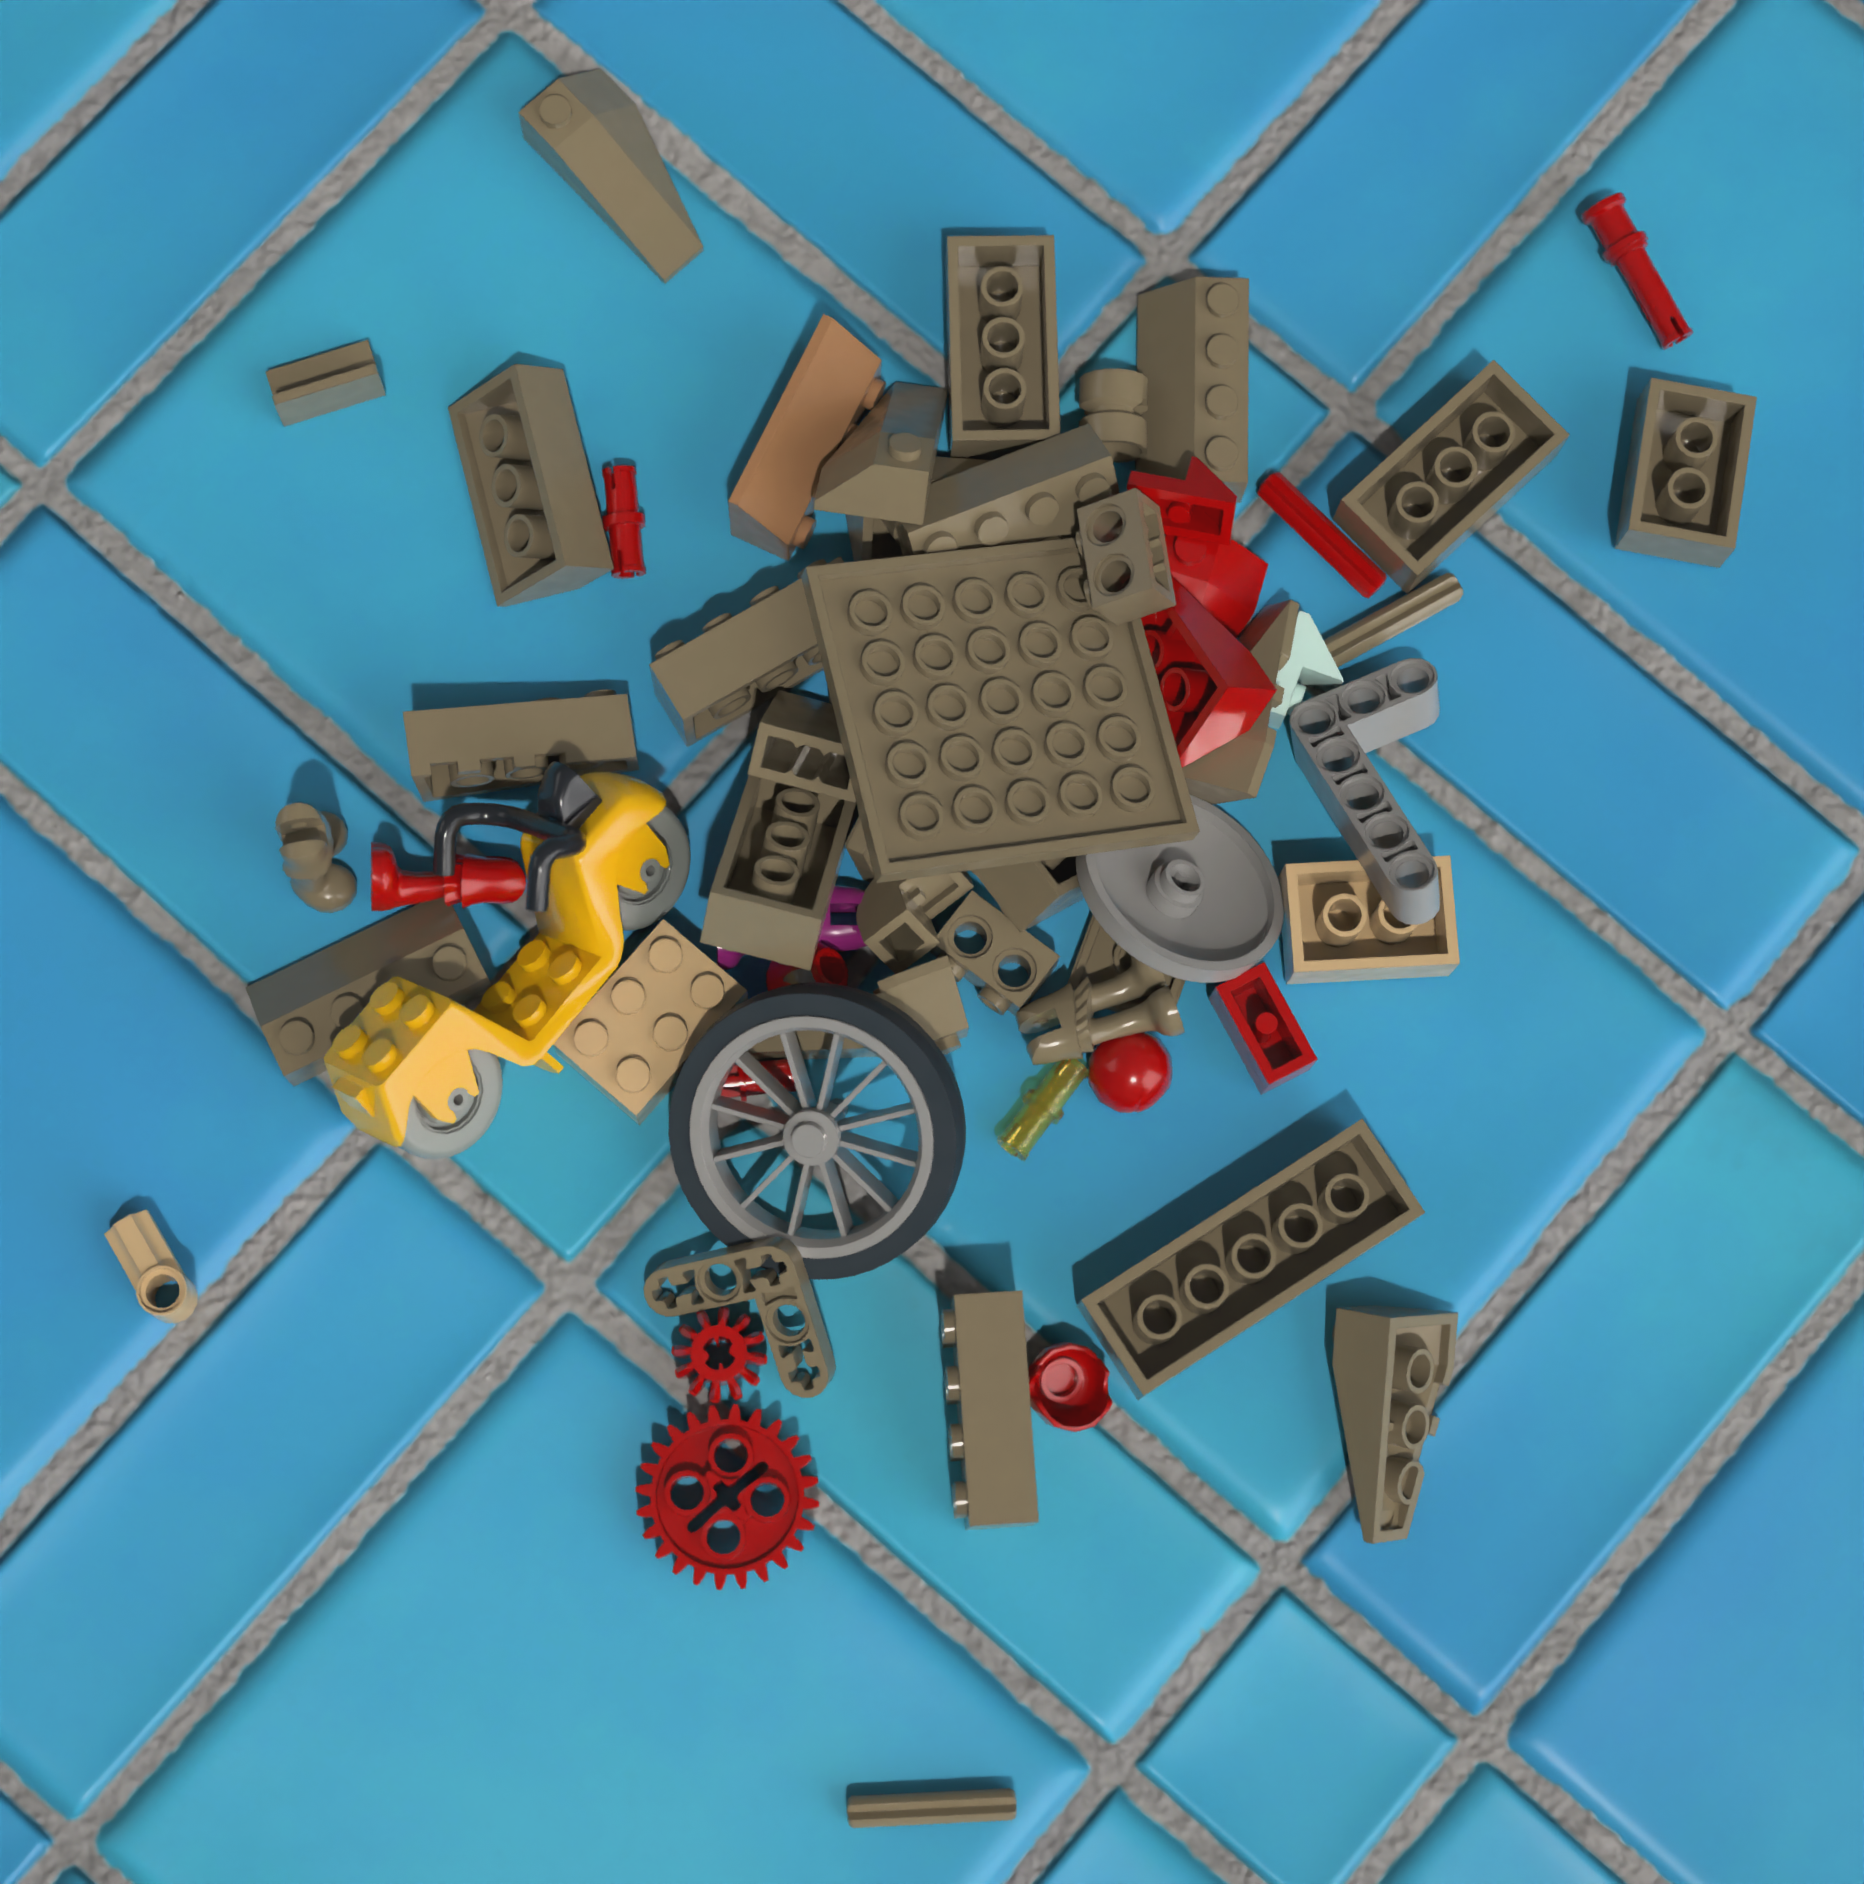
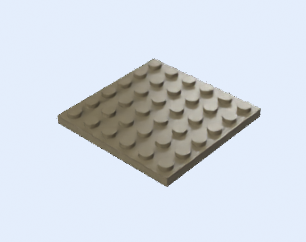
[801,533,1200,883]

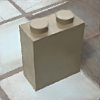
[747,690,856,803]

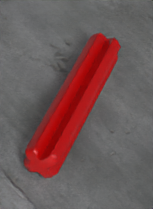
[1258,472,1387,598]

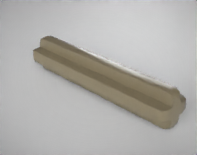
[1324,573,1464,667]
[847,1788,1017,1828]

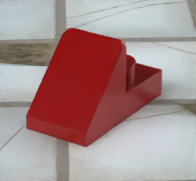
[1127,456,1237,546]

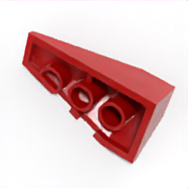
[1130,576,1277,768]

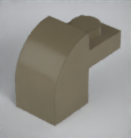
[856,871,974,974]

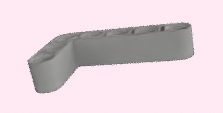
[1290,658,1440,925]

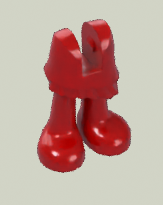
[371,842,526,911]

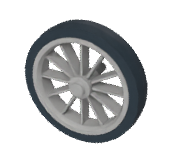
[669,982,966,1280]

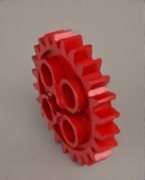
[635,1404,819,1590]

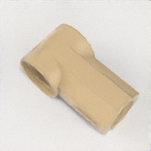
[104,1209,198,1323]

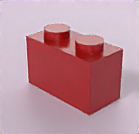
[1209,962,1318,1095]

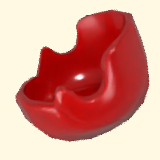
[1088,1032,1172,1113]
[1028,1341,1112,1432]

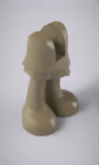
[275,802,357,913]
[1015,955,1185,1065]

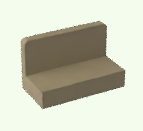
[265,340,386,427]

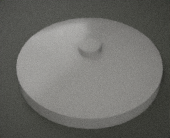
[1076,795,1284,983]

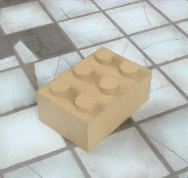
[1278,855,1460,985]
[553,919,748,1125]

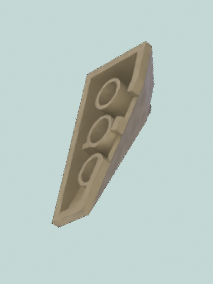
[1182,600,1300,805]
[747,955,969,1061]
[1332,1305,1458,1544]

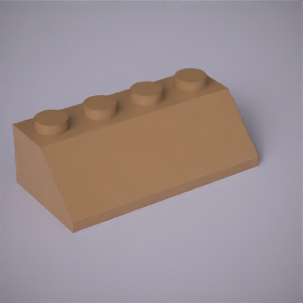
[728,314,886,561]

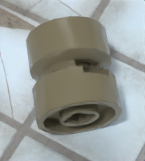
[1079,368,1148,463]

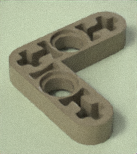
[643,1237,836,1398]

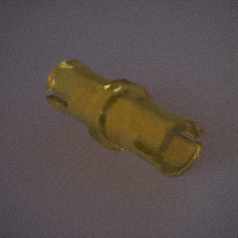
[997,1059,1089,1161]

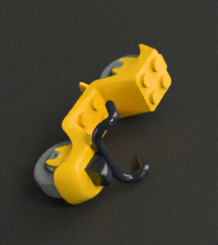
[323,761,691,1159]

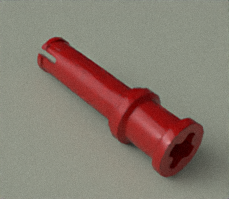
[1581,192,1693,350]

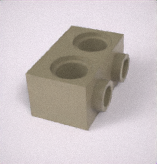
[1076,488,1176,626]
[930,891,1060,1016]

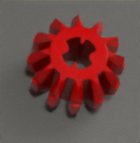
[671,1307,768,1404]

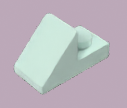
[1268,610,1343,730]

